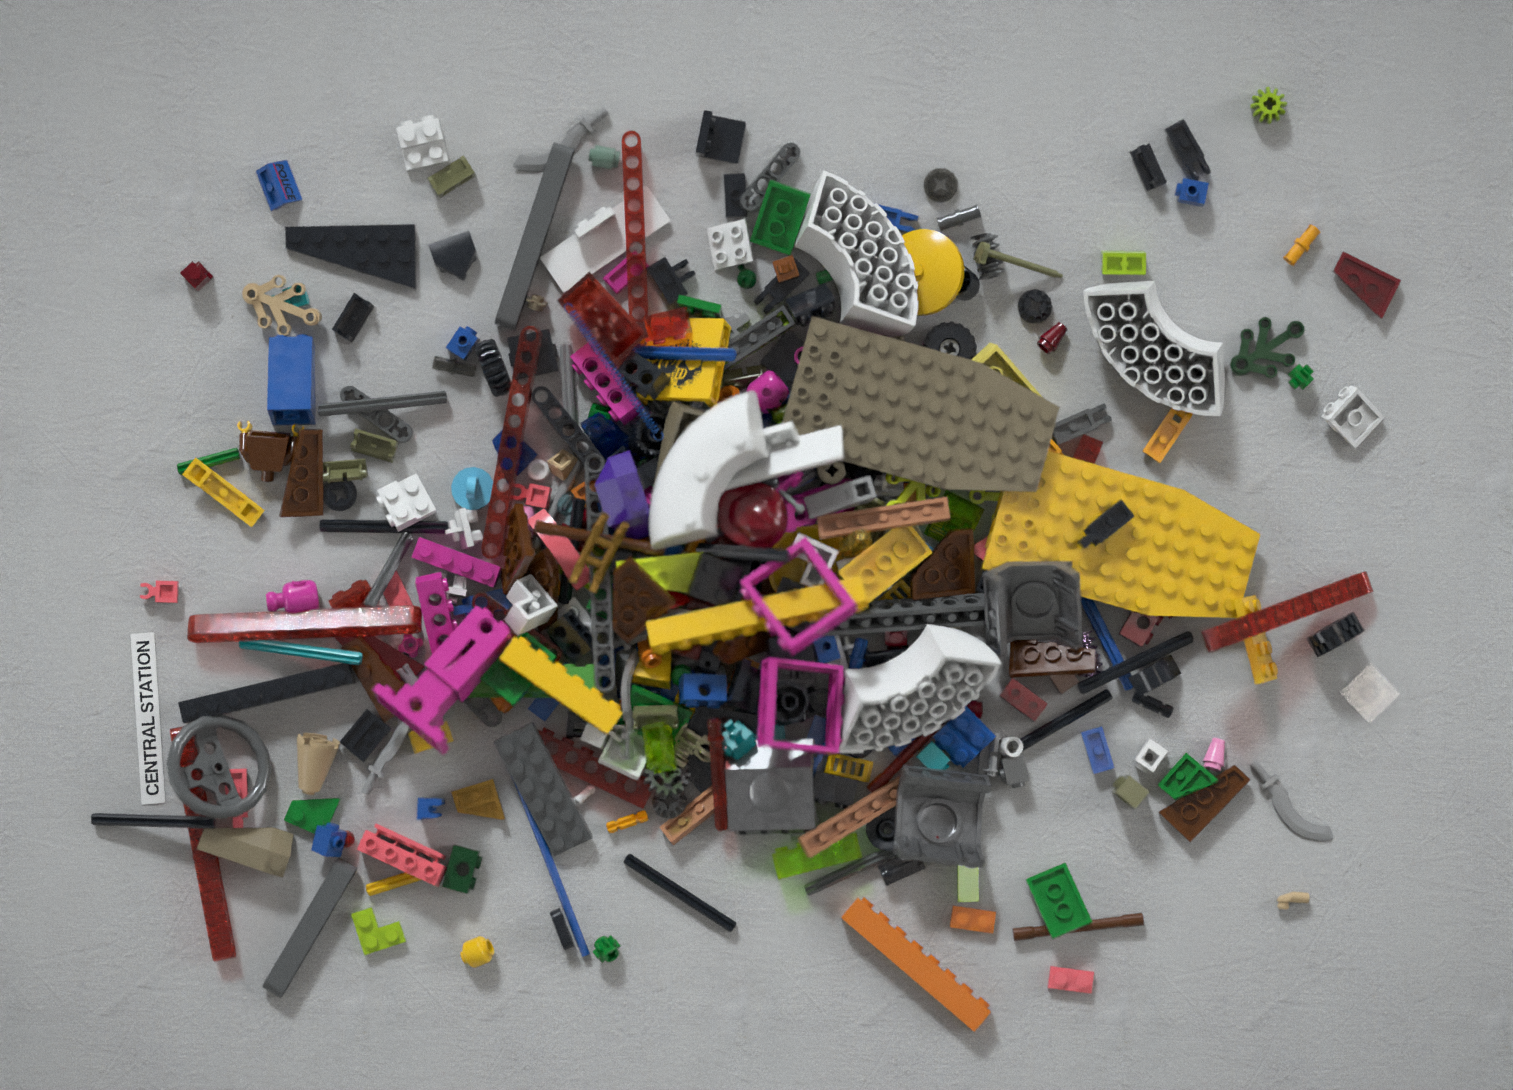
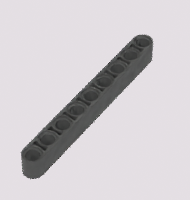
[494,142,575,331]

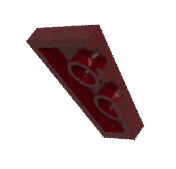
[1332,251,1401,319]

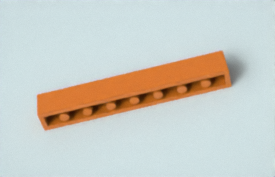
[841,897,991,1032]

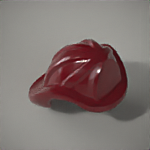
[717,482,788,548]

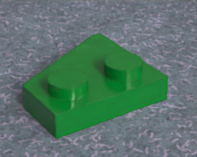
[1158,753,1219,800]
[284,798,341,834]

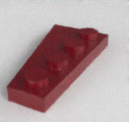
[333,621,425,683]

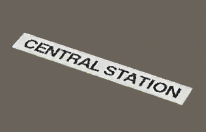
[130,632,165,805]

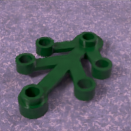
[1230,317,1305,378]

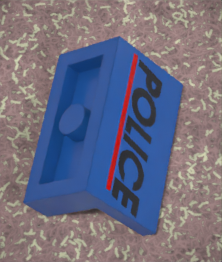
[256,160,302,211]

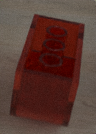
[557,272,649,368]

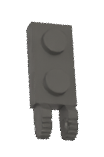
[1052,403,1112,445]

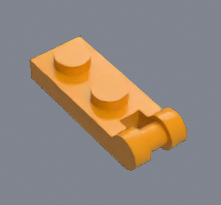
[1142,407,1193,464]

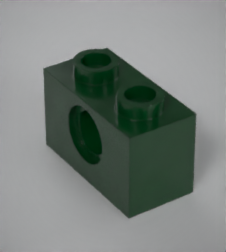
[442,844,483,894]

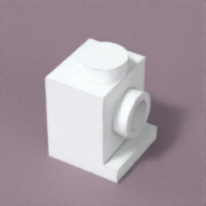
[1134,739,1168,773]

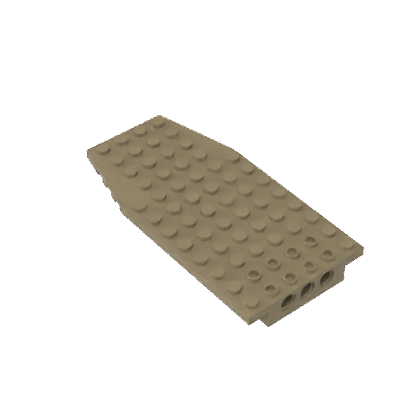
[782,316,1060,492]

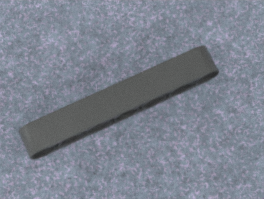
[262,857,357,998]

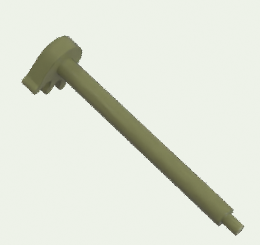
[973,242,1063,278]

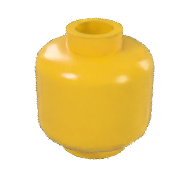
[460,936,494,968]

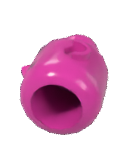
[747,370,789,414]
[266,580,319,618]

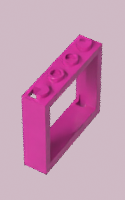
[740,537,858,656]
[757,657,845,755]

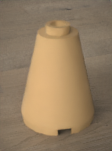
[297,733,340,795]

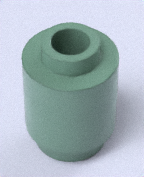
[588,145,621,170]

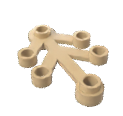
[242,275,322,336]

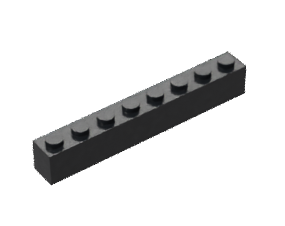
[178,663,355,724]

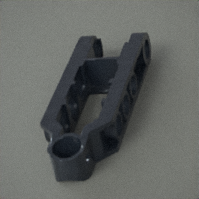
[699,543,755,675]

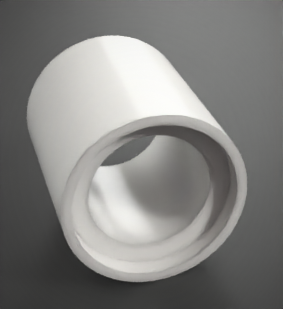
[998,737,1023,757]

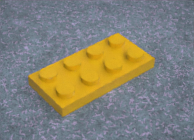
[837,526,933,604]
[1234,595,1278,685]

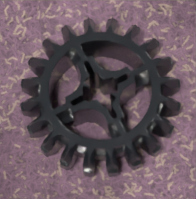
[475,339,513,397]

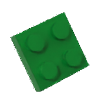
[677,295,722,318]

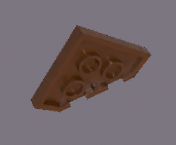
[500,503,535,595]
[910,528,975,600]
[522,548,559,632]
[612,556,676,644]
[712,596,776,665]

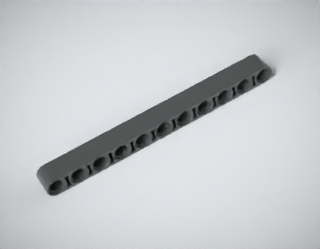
[584,454,615,693]

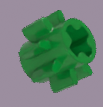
[1288,364,1314,390]
[592,935,621,963]

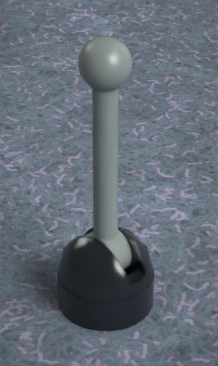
[760,477,804,513]

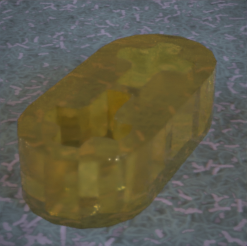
[838,529,871,559]

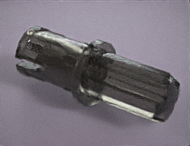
[432,356,476,377]

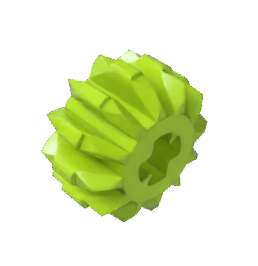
[1250,87,1287,124]

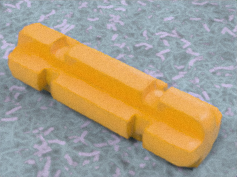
[606,810,648,833]

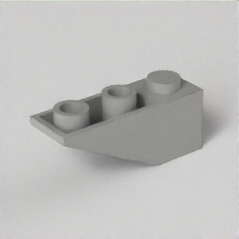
[803,476,877,519]

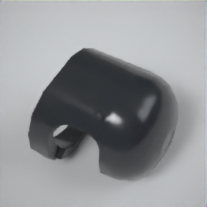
[956,265,980,301]

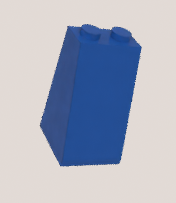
[267,334,316,426]

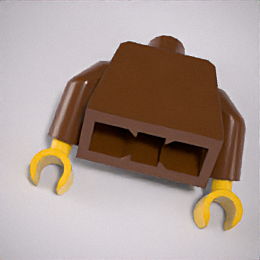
[237,421,305,482]

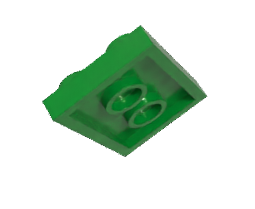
[750,180,811,255]
[480,632,557,707]
[615,684,693,749]
[1025,862,1093,940]

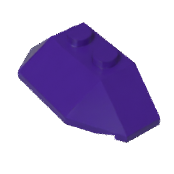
[595,451,650,540]

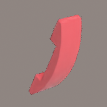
[527,509,589,591]

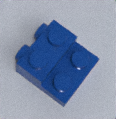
[933,706,996,768]

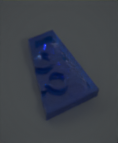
[580,412,646,461]

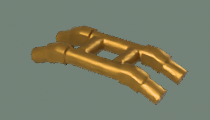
[569,512,629,594]

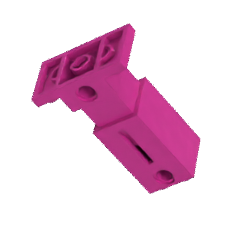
[373,606,512,756]

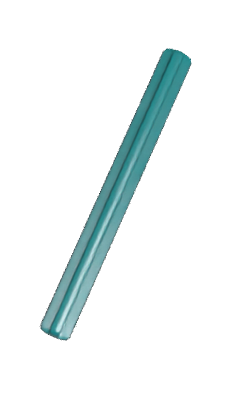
[239,636,363,665]

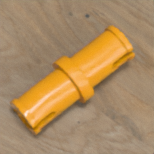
[1283,224,1321,266]

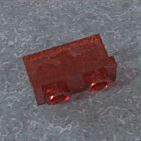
[644,307,692,345]
[328,579,380,623]

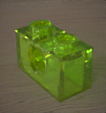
[642,722,676,774]

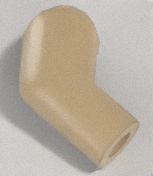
[1277,891,1310,910]

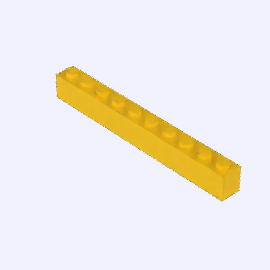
[646,576,868,654]

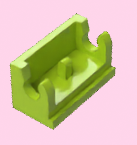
[1101,251,1146,275]

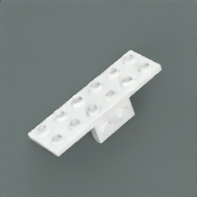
[540,186,670,293]
[726,421,844,490]

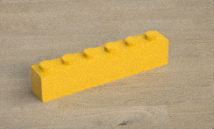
[499,637,623,736]

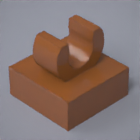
[772,255,799,283]

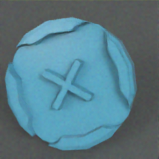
[451,467,495,510]

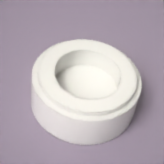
[528,459,550,481]

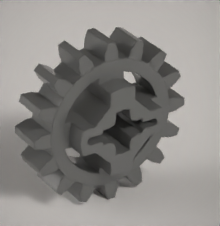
[642,751,691,799]

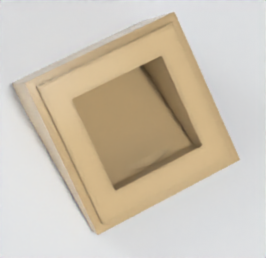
[547,449,578,481]

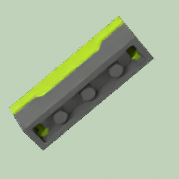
[723,305,795,373]

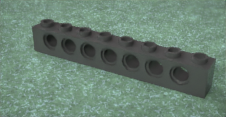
[819,593,985,636]

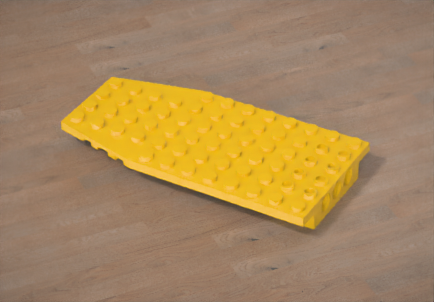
[981,451,1261,618]

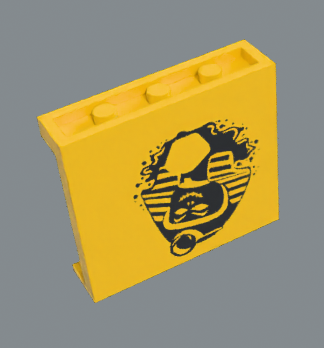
[636,317,731,407]

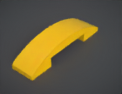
[182,457,265,527]

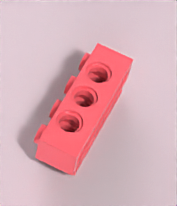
[357,823,447,887]

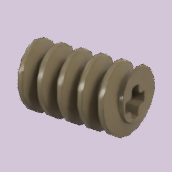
[816,460,846,484]

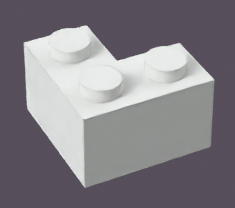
[793,532,838,587]
[504,574,558,635]

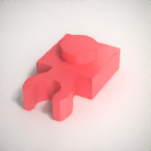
[512,483,552,509]
[140,580,179,603]

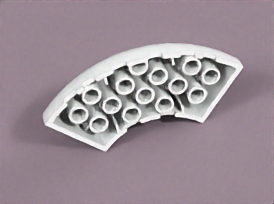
[795,170,918,337]
[1083,281,1225,416]
[649,391,768,550]
[839,624,1001,753]

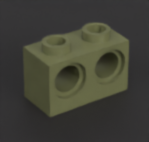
[1112,775,1149,809]

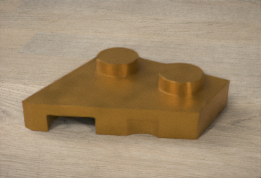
[451,779,505,820]

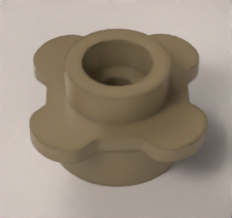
[526,294,548,312]

